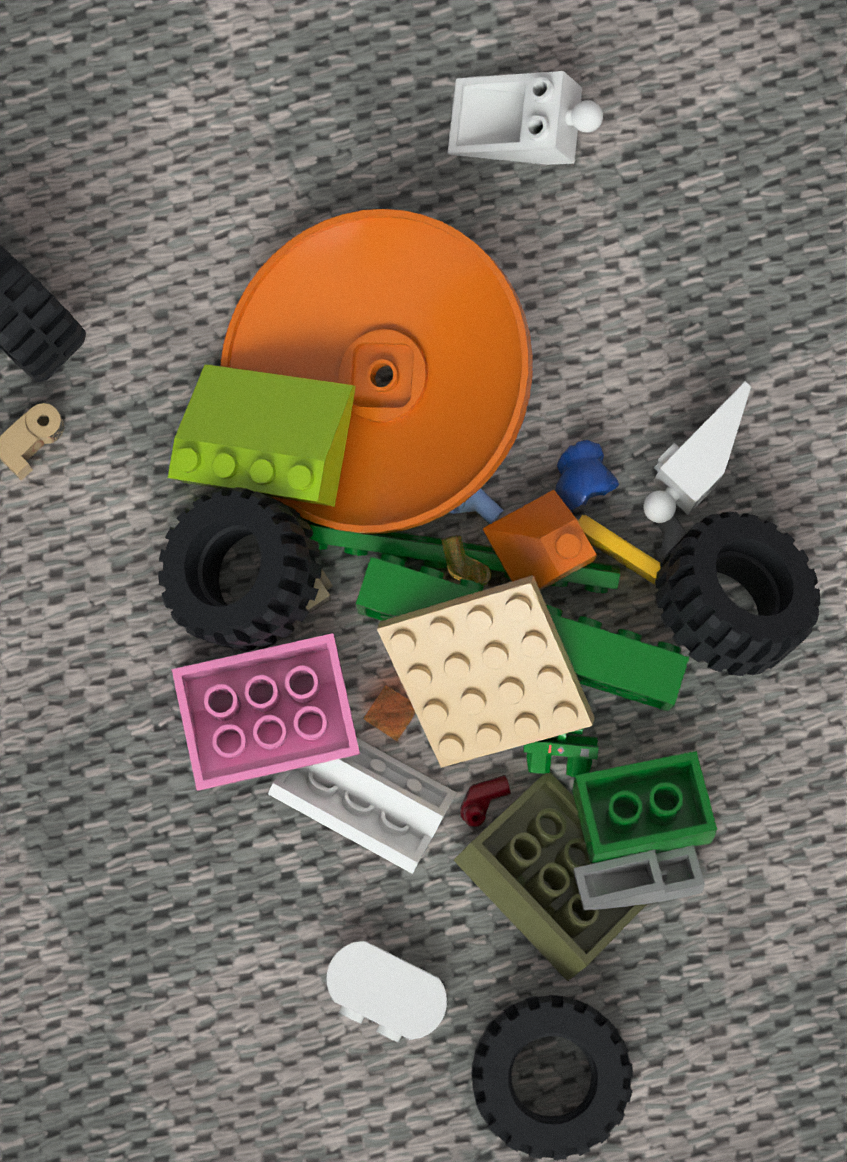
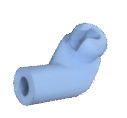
[449,488,504,524]

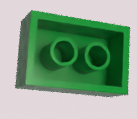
[572,751,717,864]

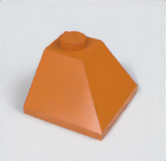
[482,490,596,591]

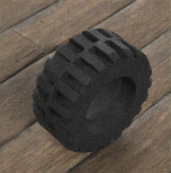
[0,245,86,382]
[158,487,322,651]
[655,512,820,676]
[471,995,633,1161]

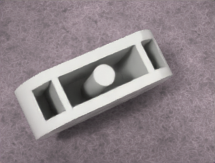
[327,941,447,1042]

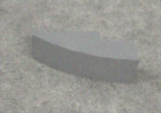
[573,845,705,910]

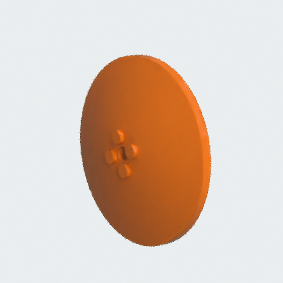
[220,209,533,534]

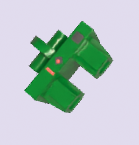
[523,729,599,777]

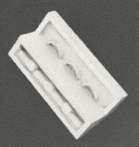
[268,738,457,874]

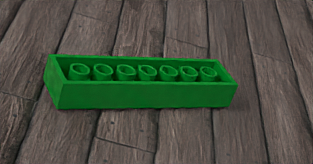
[356,554,689,712]

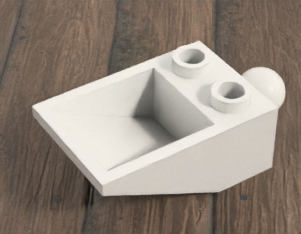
[448,71,603,165]
[643,381,751,523]

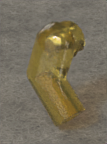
[441,535,491,586]

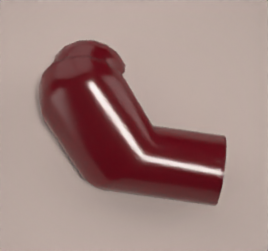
[460,775,511,827]

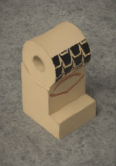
[0,403,64,481]

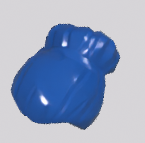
[556,440,619,513]

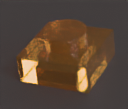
[363,685,416,742]

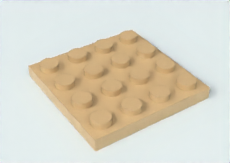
[377,576,595,768]

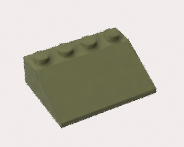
[454,772,647,981]

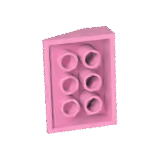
[172,633,360,791]

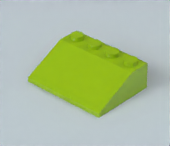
[167,364,356,507]

